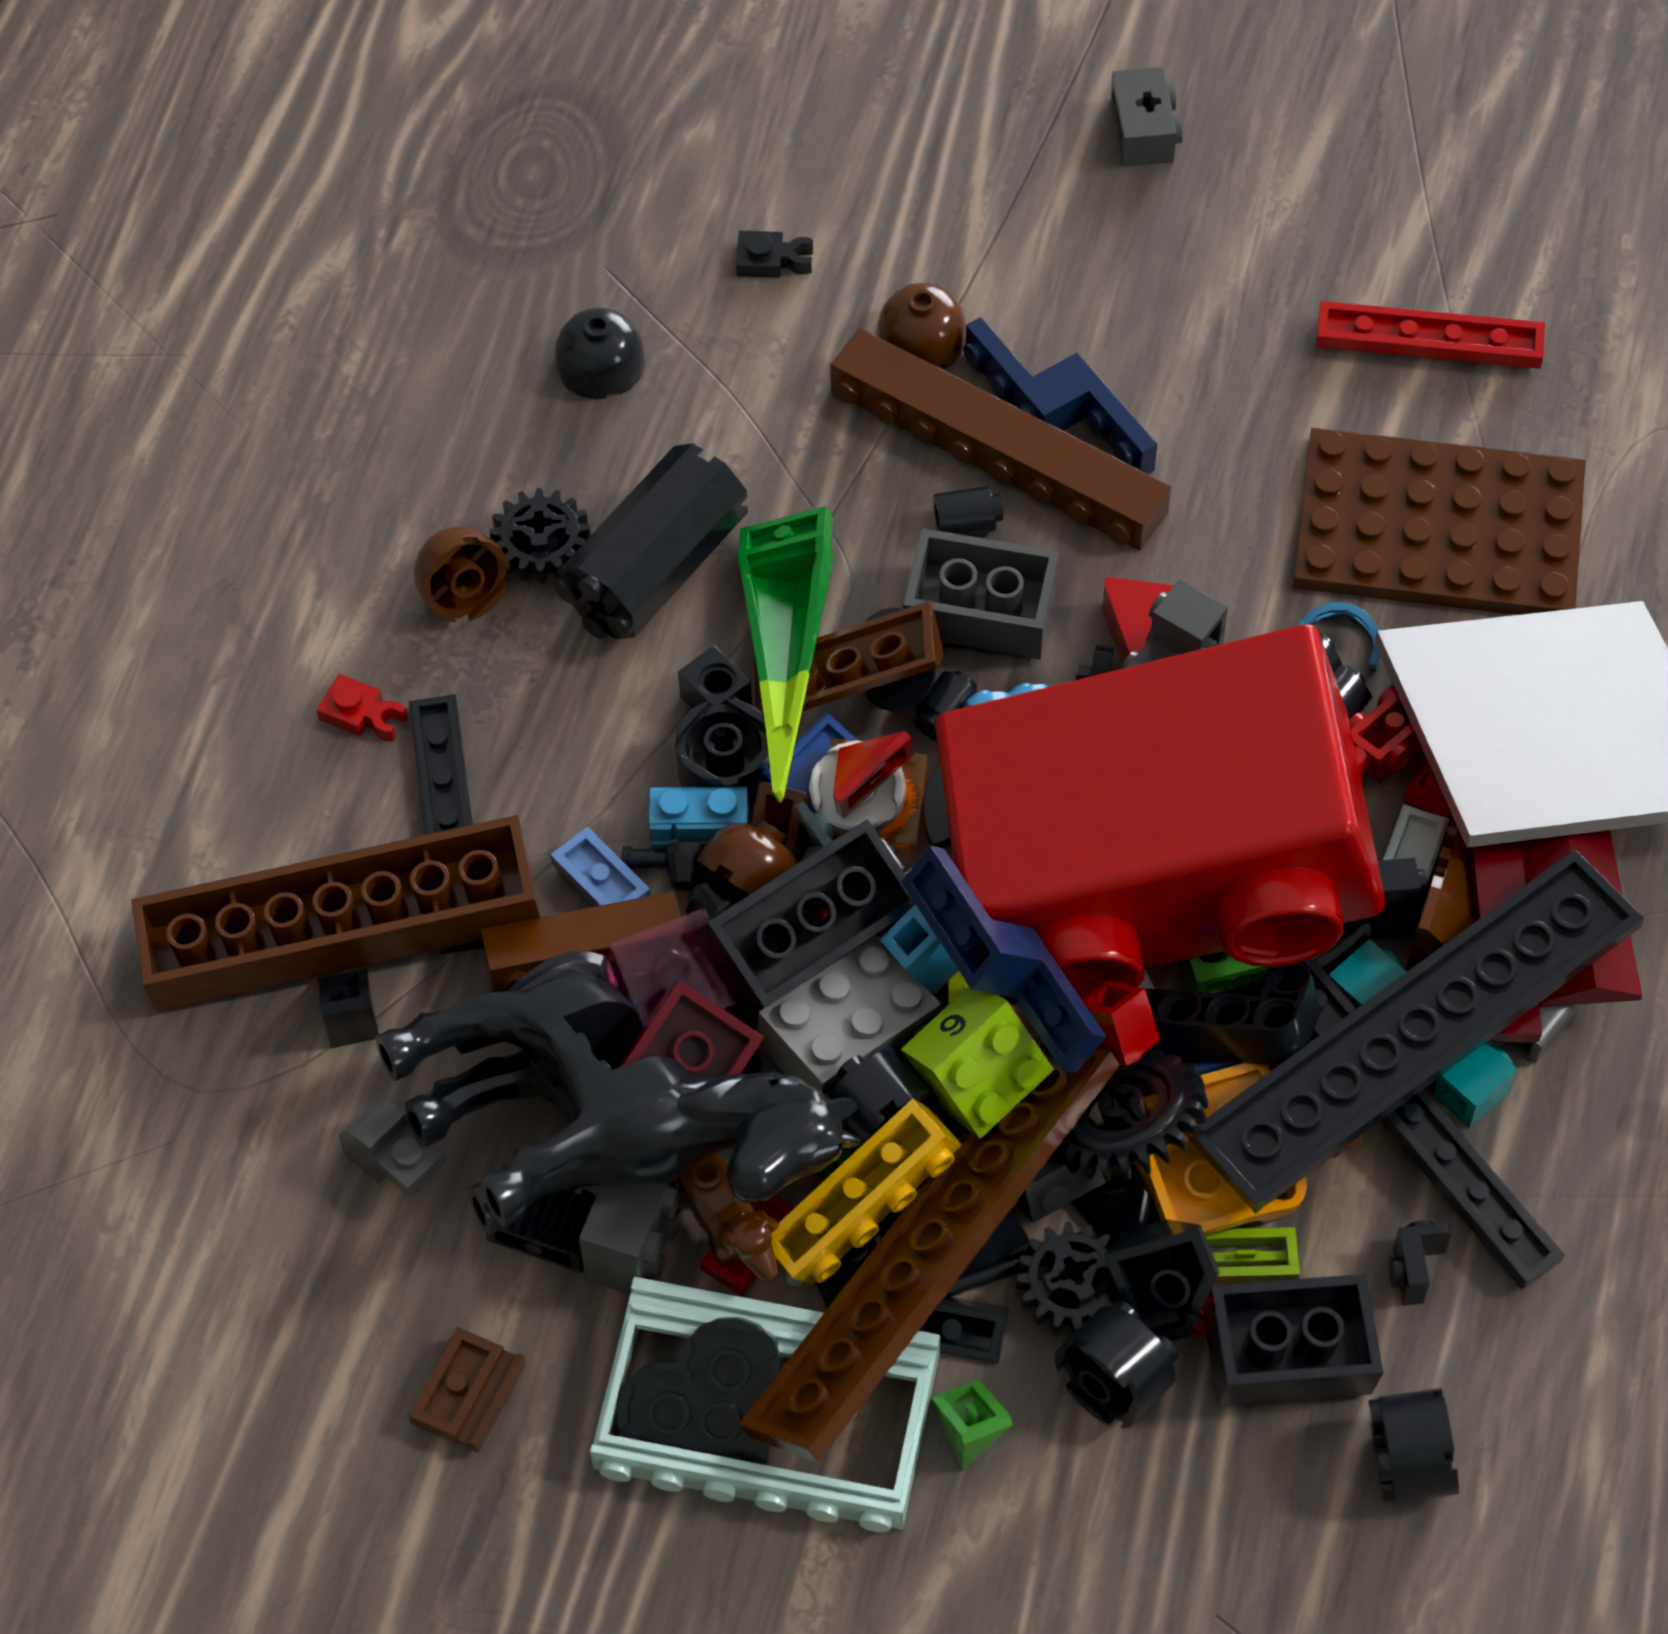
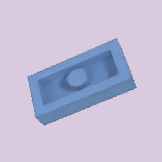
[550,826,651,907]

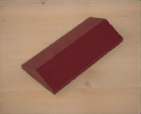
[1521,830,1642,1007]

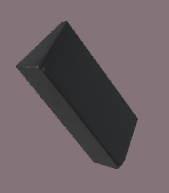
[919,1296,1009,1364]

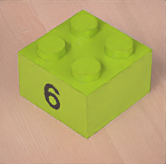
[901,987,1054,1139]

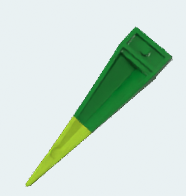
[738,506,834,803]

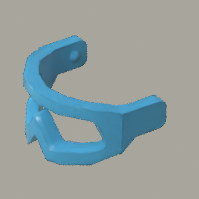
[1299,602,1380,671]

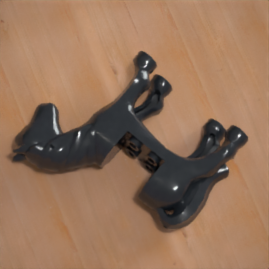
[376,951,861,1235]

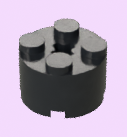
[675,699,770,805]
[825,1044,938,1154]
[1054,1300,1179,1428]
[1368,1388,1459,1503]

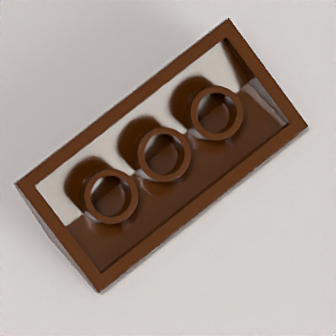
[754,601,944,716]

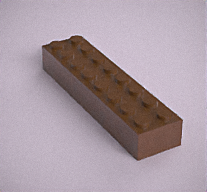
[131,815,541,1012]

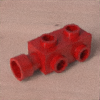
[1349,685,1422,784]

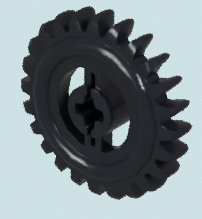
[1053,1049,1208,1182]

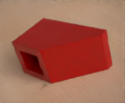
[1082,980,1160,1067]

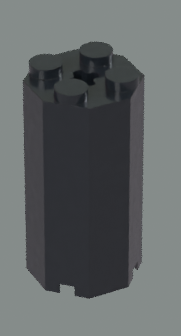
[554,443,748,639]

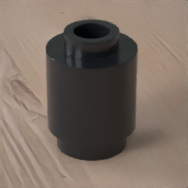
[913,671,977,742]

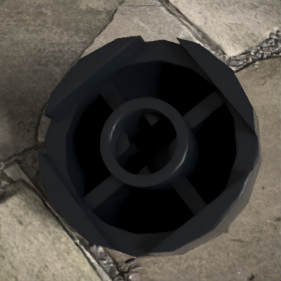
[555,307,645,399]

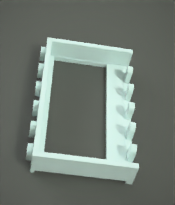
[590,1277,940,1533]

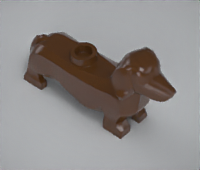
[676,1153,779,1281]

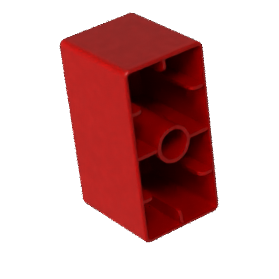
[934,624,1385,999]

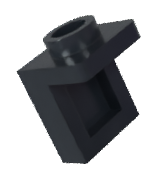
[1389,1220,1451,1305]

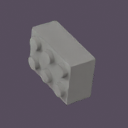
[757,935,941,1095]

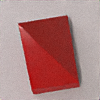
[833,731,914,818]

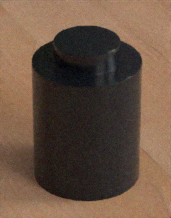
[933,486,1003,536]

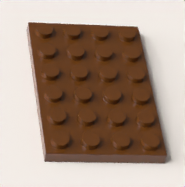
[1293,428,1586,615]

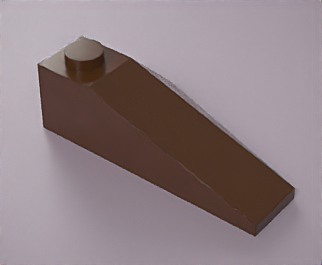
[1405,816,1476,972]

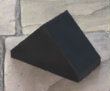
[318,969,379,1048]

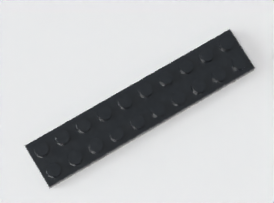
[1189,849,1644,1213]

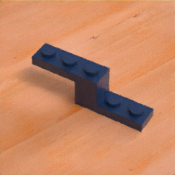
[963,317,1157,474]
[901,846,1106,1073]

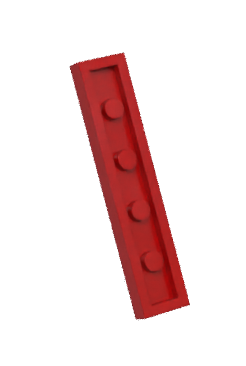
[1316,301,1545,369]

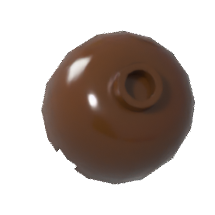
[877,283,966,369]
[414,527,510,622]
[697,820,797,895]

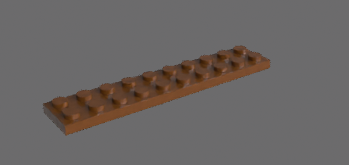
[739,1035,1120,1463]

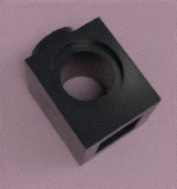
[678,645,753,708]

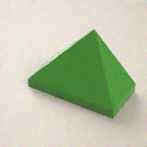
[931,1379,1013,1471]

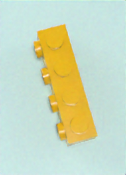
[771,1098,962,1285]

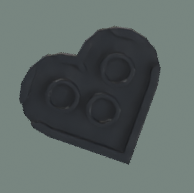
[617,1317,783,1466]

